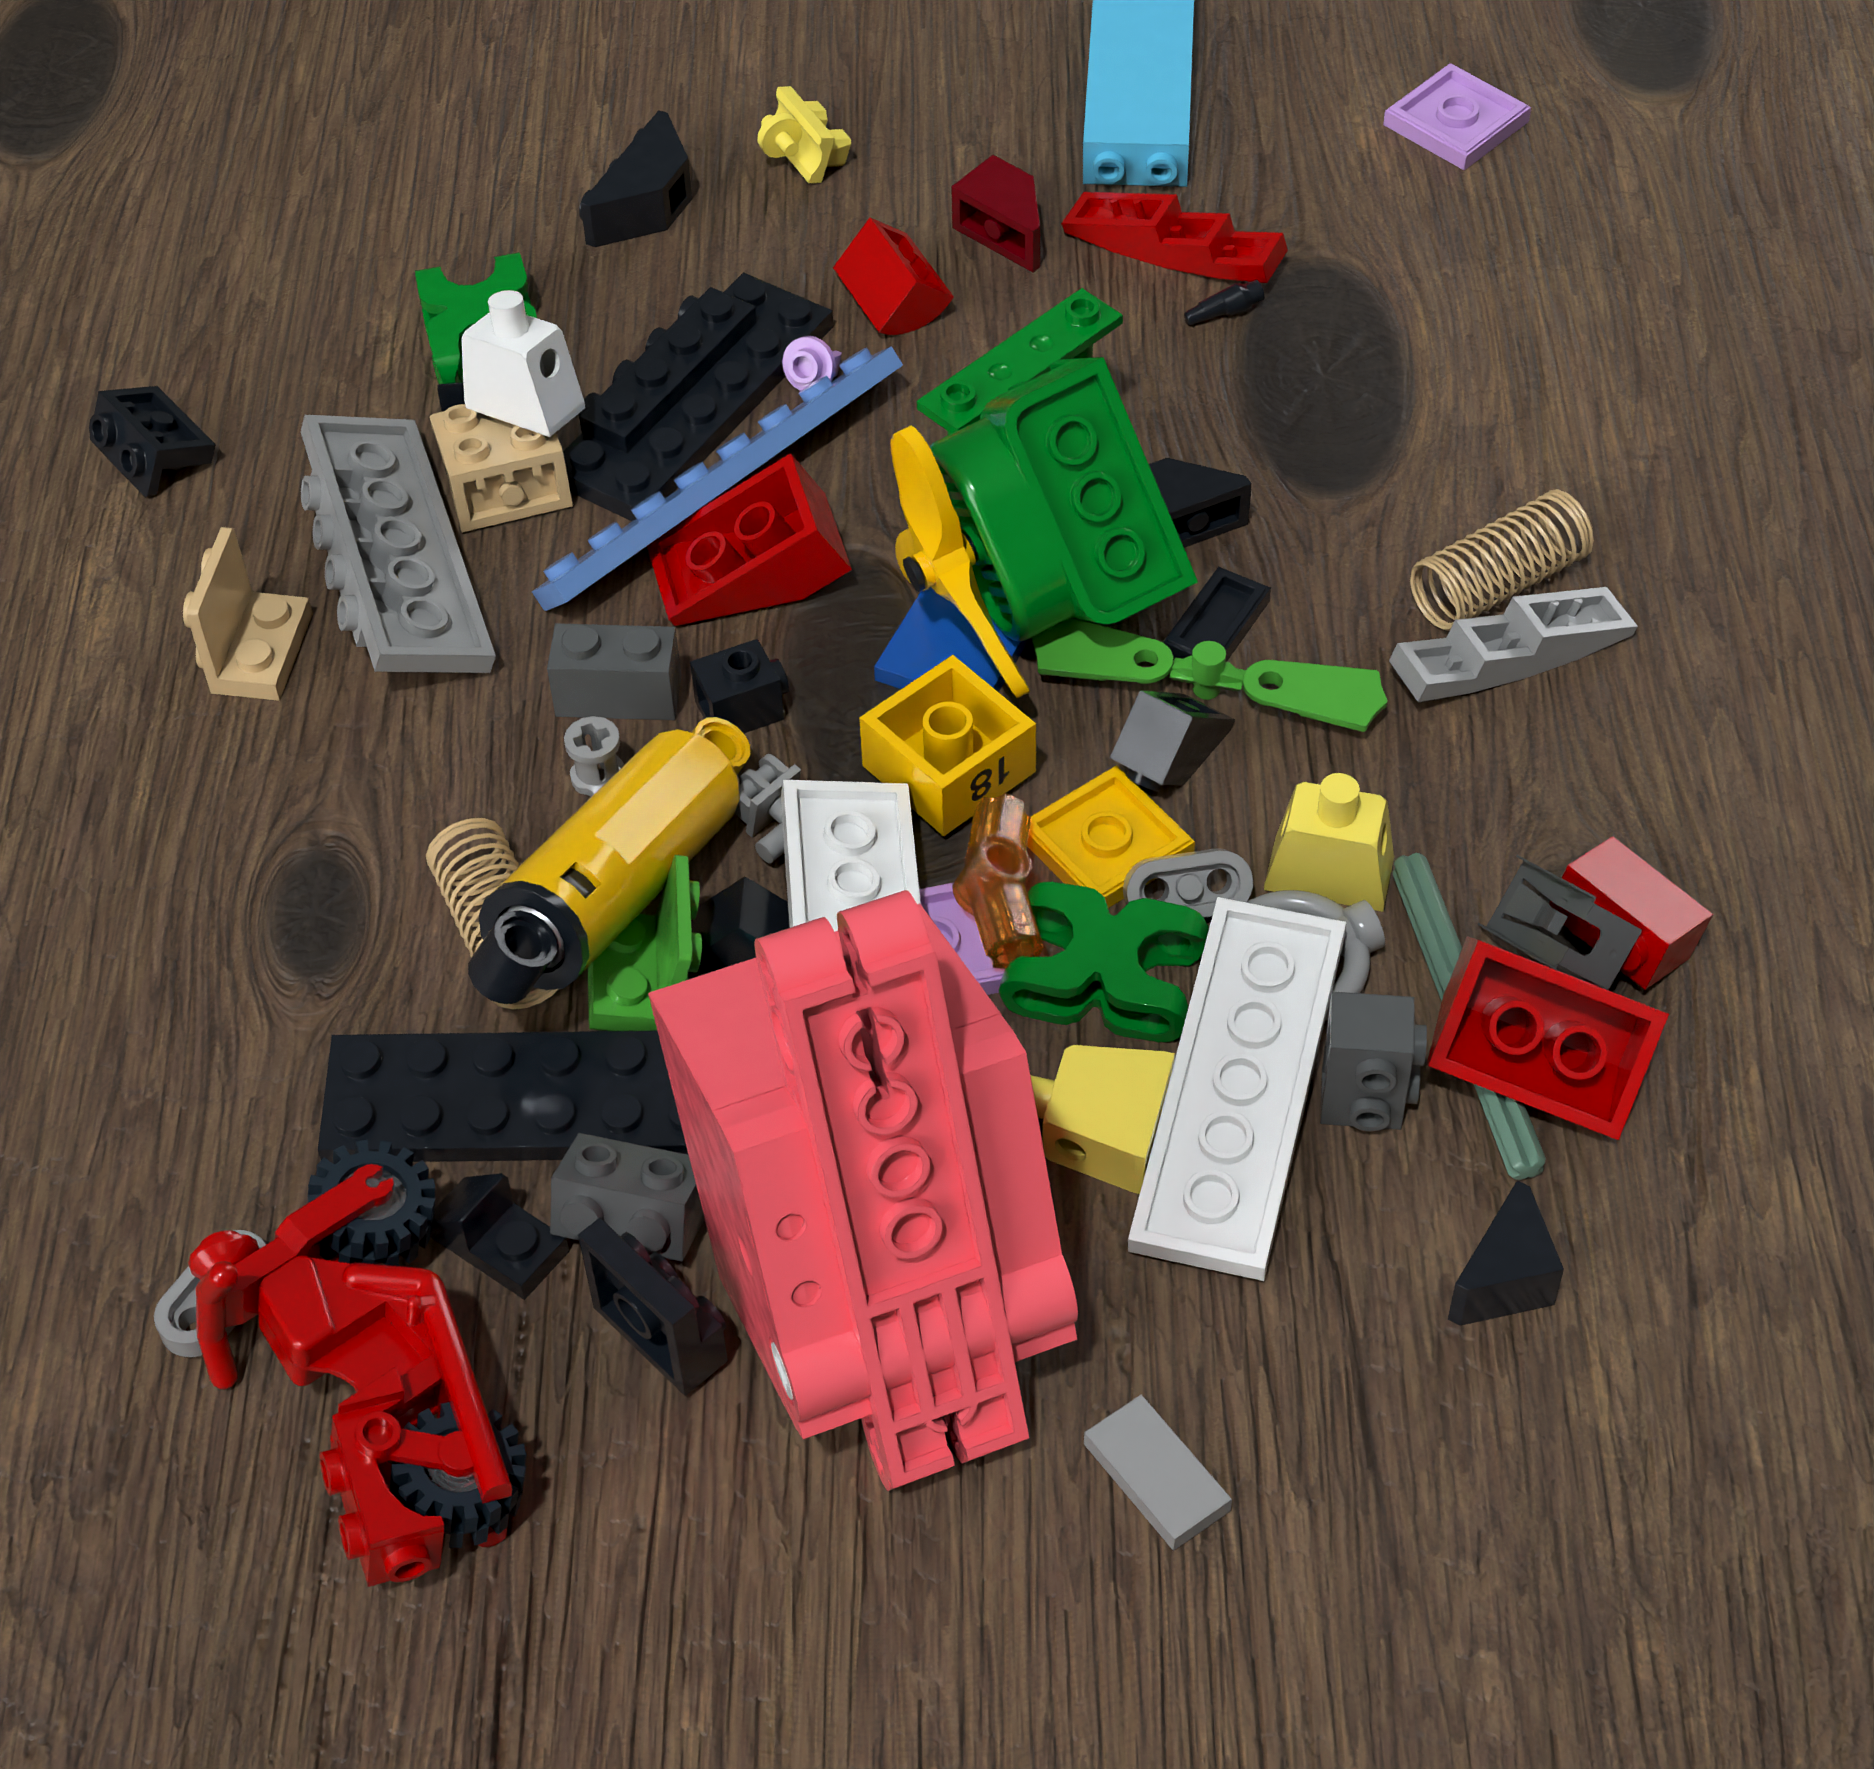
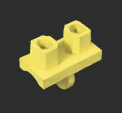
[757,86,851,183]

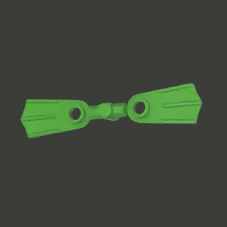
[1032,618,1388,732]

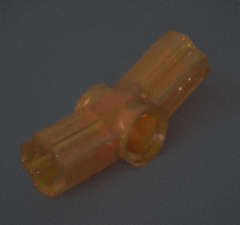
[952,793,1044,969]

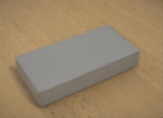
[1084,1394,1232,1551]

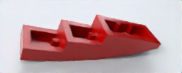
[1061,192,1288,283]

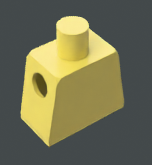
[1264,773,1394,912]
[1030,1045,1175,1194]

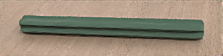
[1393,853,1546,1181]

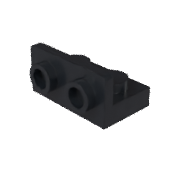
[89,386,216,497]

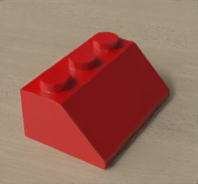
[1427,936,1669,1140]

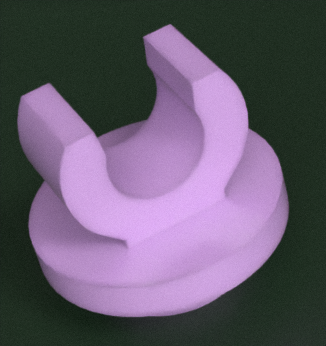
[782,336,842,391]

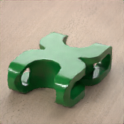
[415,252,537,385]
[999,882,1209,1042]

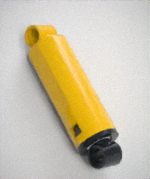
[468,717,750,1004]

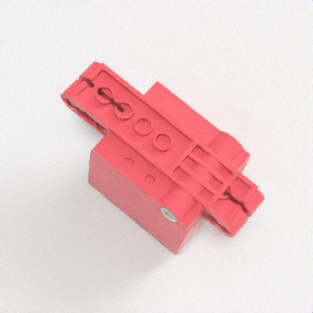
[648,890,1078,1491]

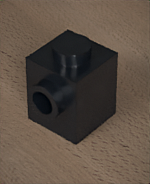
[690,639,789,734]

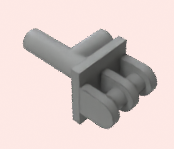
[734,754,801,863]

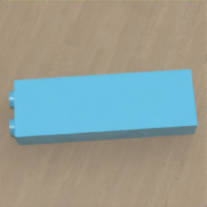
[1083,0,1194,187]

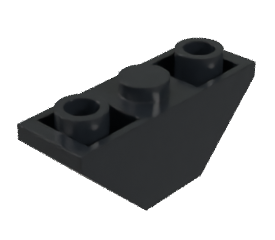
[579,110,692,247]

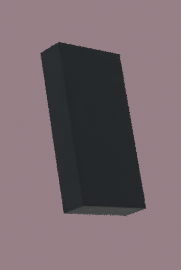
[1163,566,1271,662]

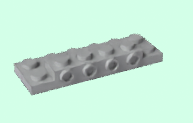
[301,415,496,673]

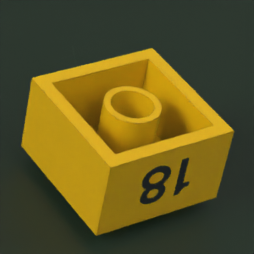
[859,655,1036,836]

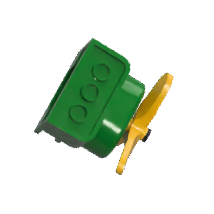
[891,357,1198,698]

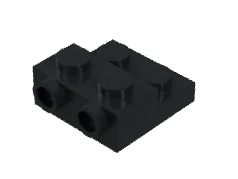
[578,1218,728,1396]

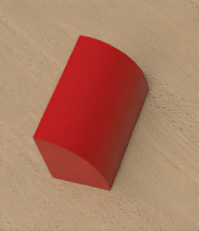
[833,217,954,335]

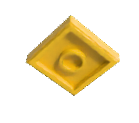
[1018,765,1195,908]

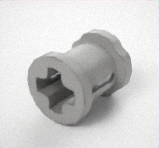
[564,716,624,797]

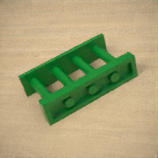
[917,288,1123,436]

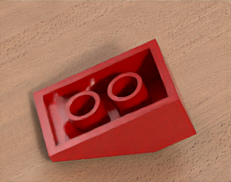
[647,453,852,626]

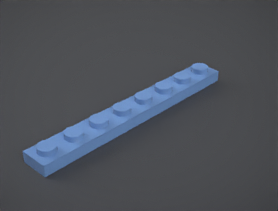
[532,346,903,611]

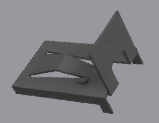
[1477,855,1642,990]

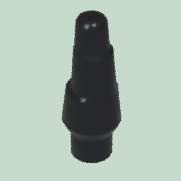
[1184,280,1265,325]

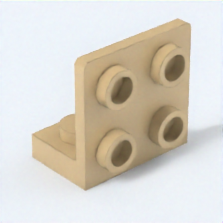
[430,404,573,533]
[183,527,313,701]

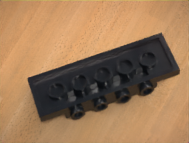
[563,272,834,521]

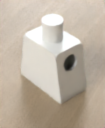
[461,290,585,437]

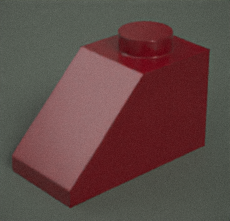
[951,155,1040,273]

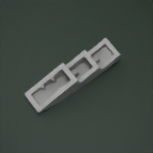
[1389,587,1638,702]

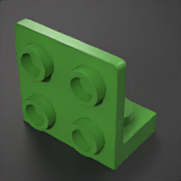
[588,855,702,1031]

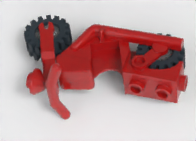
[188,1140,526,1587]

